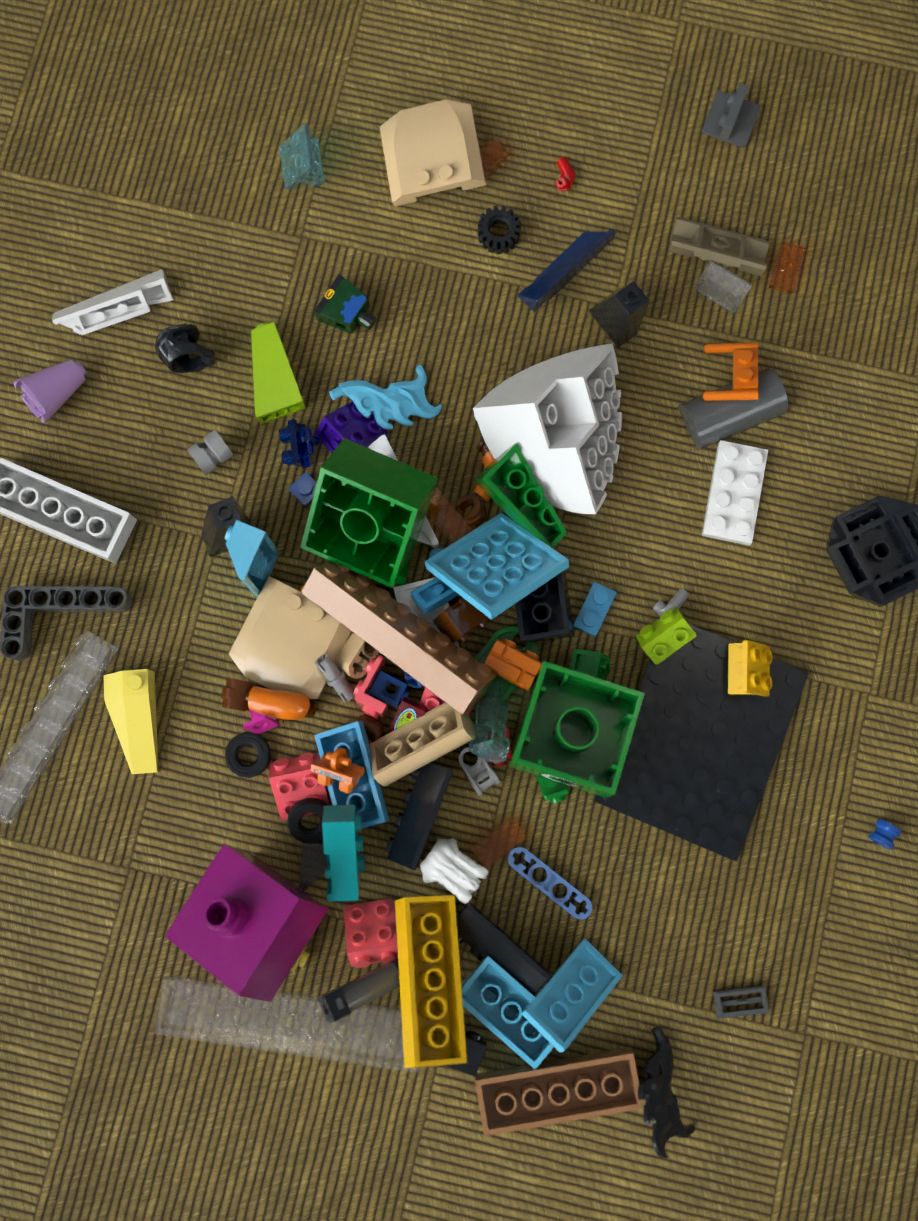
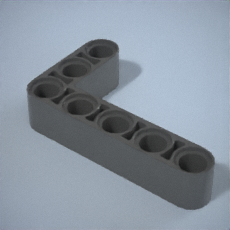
[0,586,133,661]

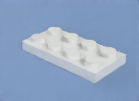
[701,440,768,546]

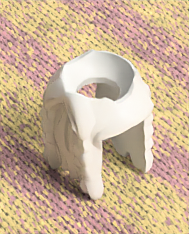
[420,838,489,904]

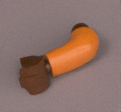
[455,439,495,527]
[221,679,317,720]

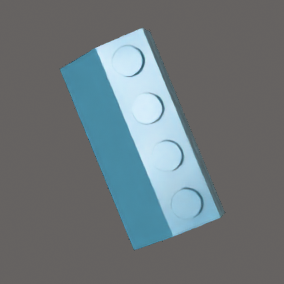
[225,520,280,597]
[461,956,554,1070]

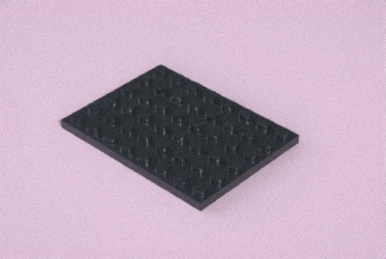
[593,623,809,862]

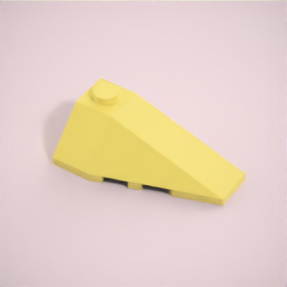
[103,669,158,774]

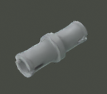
[315,654,355,702]

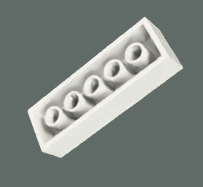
[0,458,137,564]

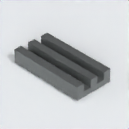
[712,985,770,1019]

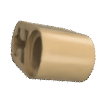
[335,632,379,679]

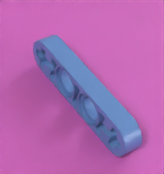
[508,847,592,919]

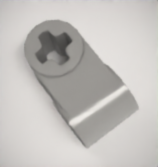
[458,747,500,797]

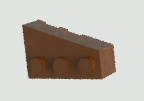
[433,598,510,644]

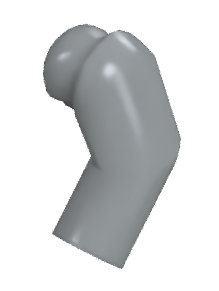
[653,589,689,616]

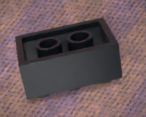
[515,570,575,642]

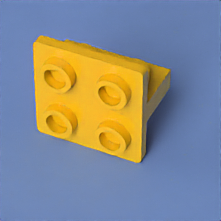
[728,640,773,696]

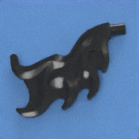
[638,1026,695,1158]

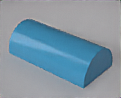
[314,721,390,829]

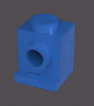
[369,670,410,707]

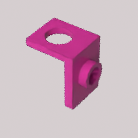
[243,709,280,734]

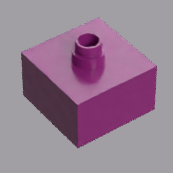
[165,844,328,1002]

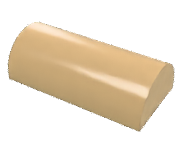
[370,702,476,786]

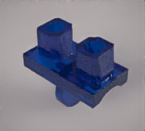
[279,419,320,468]

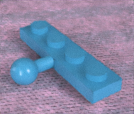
[411,547,459,614]

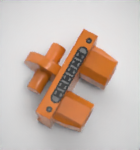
[311,747,365,794]

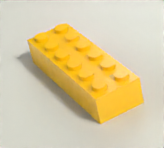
[395,895,467,1068]

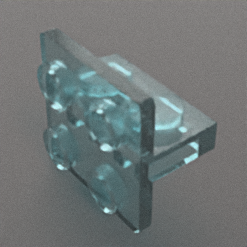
[279,124,324,190]

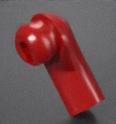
[556,157,576,192]

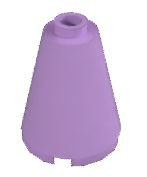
[13,360,86,423]

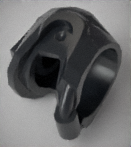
[155,323,215,373]

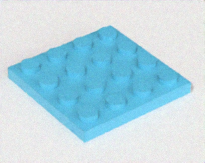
[425,513,569,620]

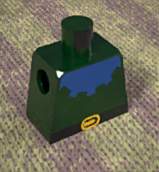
[314,274,376,334]

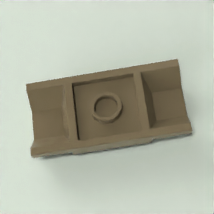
[668,217,770,276]

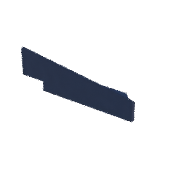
[518,229,616,312]

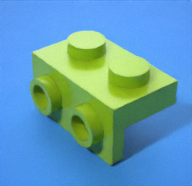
[636,606,696,665]

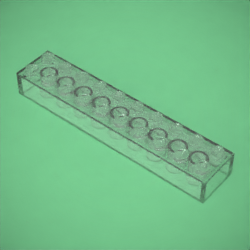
[154,975,420,1073]

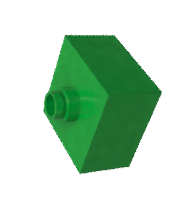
[300,438,438,588]

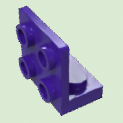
[315,401,389,453]

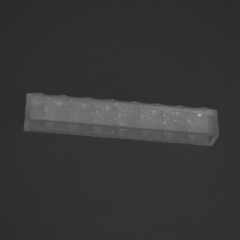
[0,631,119,824]

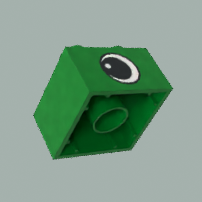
[509,661,645,798]

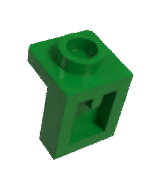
[570,649,611,680]
[536,776,570,805]

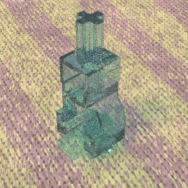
[469,681,509,764]

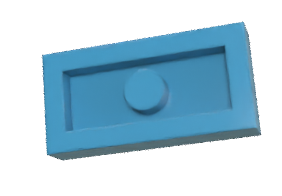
[573,582,617,638]

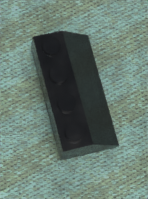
[385,763,453,870]
[456,901,551,994]

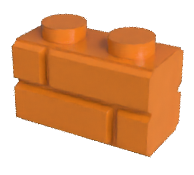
[484,638,542,692]

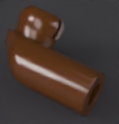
[357,714,384,742]

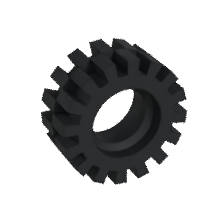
[478,206,521,254]

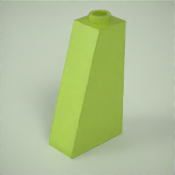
[251,322,306,425]

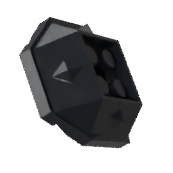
[826,496,918,607]

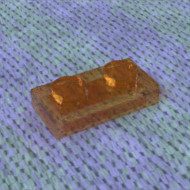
[477,137,510,189]

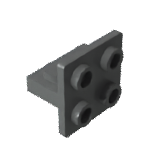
[701,83,761,148]

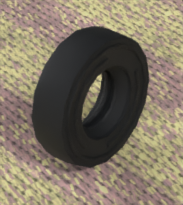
[225,732,271,778]
[287,798,328,844]

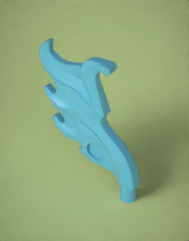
[329,365,442,429]

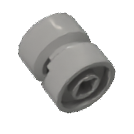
[187,430,234,475]

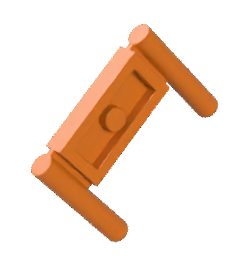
[702,342,758,401]

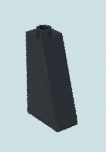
[589,281,650,348]
[201,497,251,557]

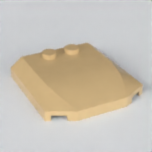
[380,99,486,207]
[229,576,353,699]

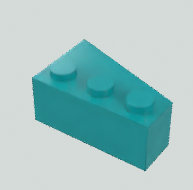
[322,805,365,902]

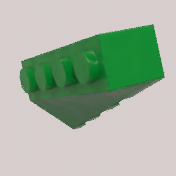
[474,443,567,548]

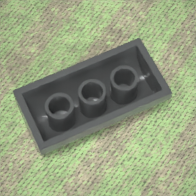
[677,368,788,450]

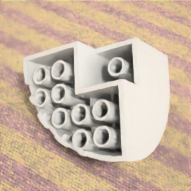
[473,344,622,514]

